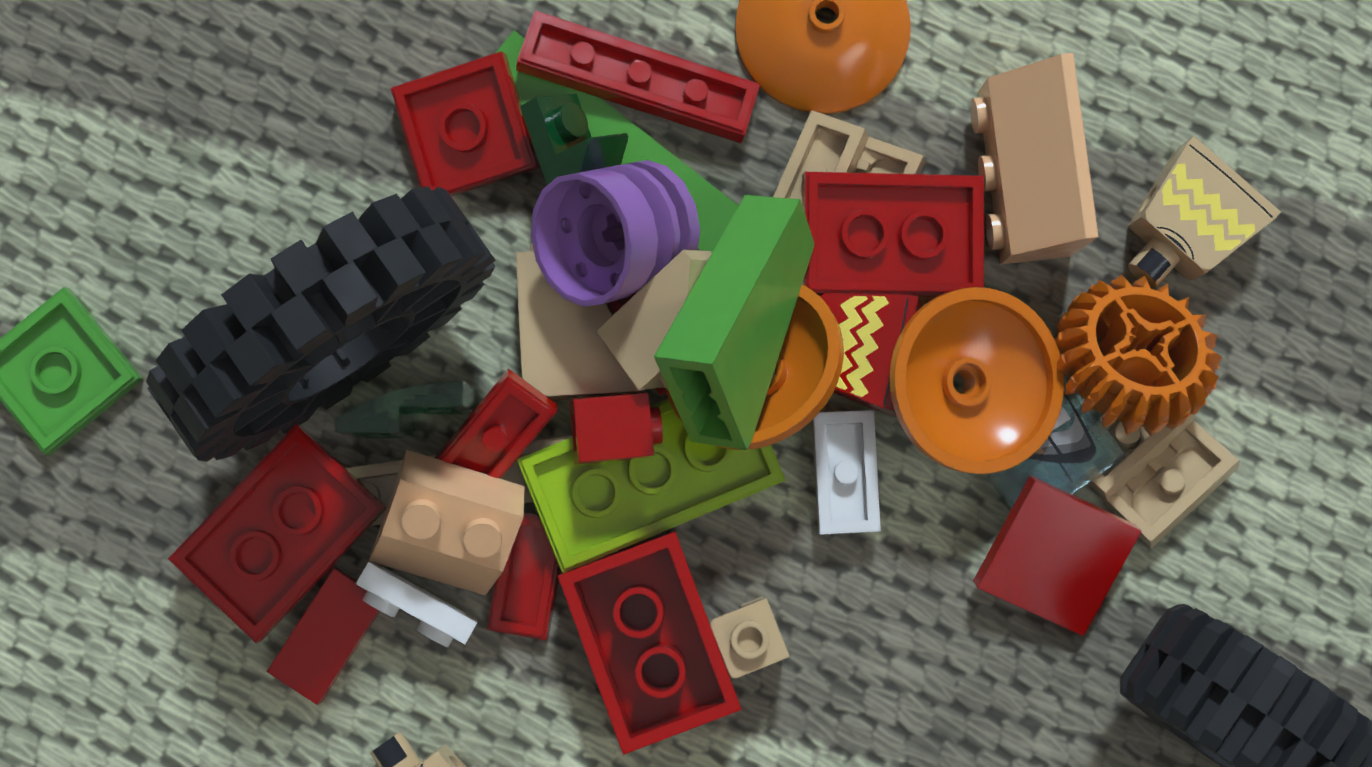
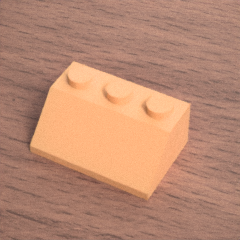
[970,53,1099,265]

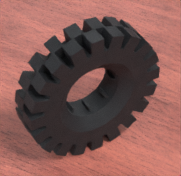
[146,186,496,462]

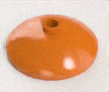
[735,0,911,114]
[667,285,844,450]
[890,287,1064,474]

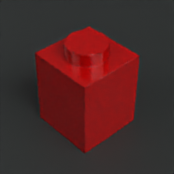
[569,393,663,465]

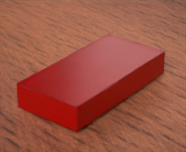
[487,513,560,640]
[266,568,381,705]

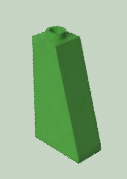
[654,195,815,450]

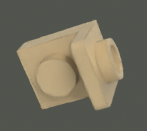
[710,596,790,678]

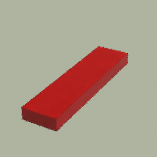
[516,10,760,144]

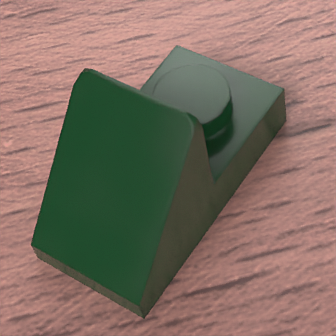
[520,93,628,185]

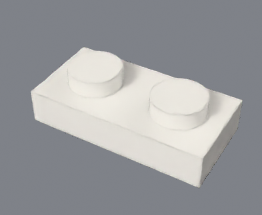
[812,410,881,534]
[356,561,477,647]

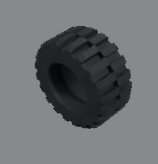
[1120,604,1372,767]

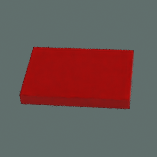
[802,172,984,297]
[168,424,387,643]

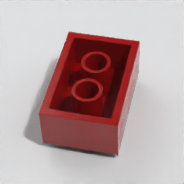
[558,531,742,755]

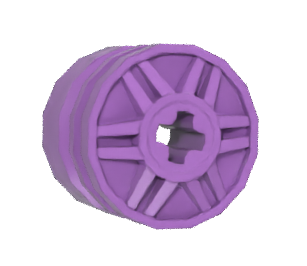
[531,160,700,307]

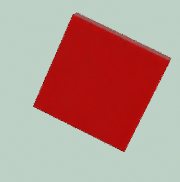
[390,51,541,196]
[973,475,1142,636]

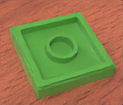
[0,287,144,455]

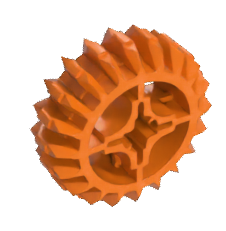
[1055,275,1222,436]

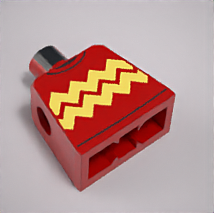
[820,293,923,417]

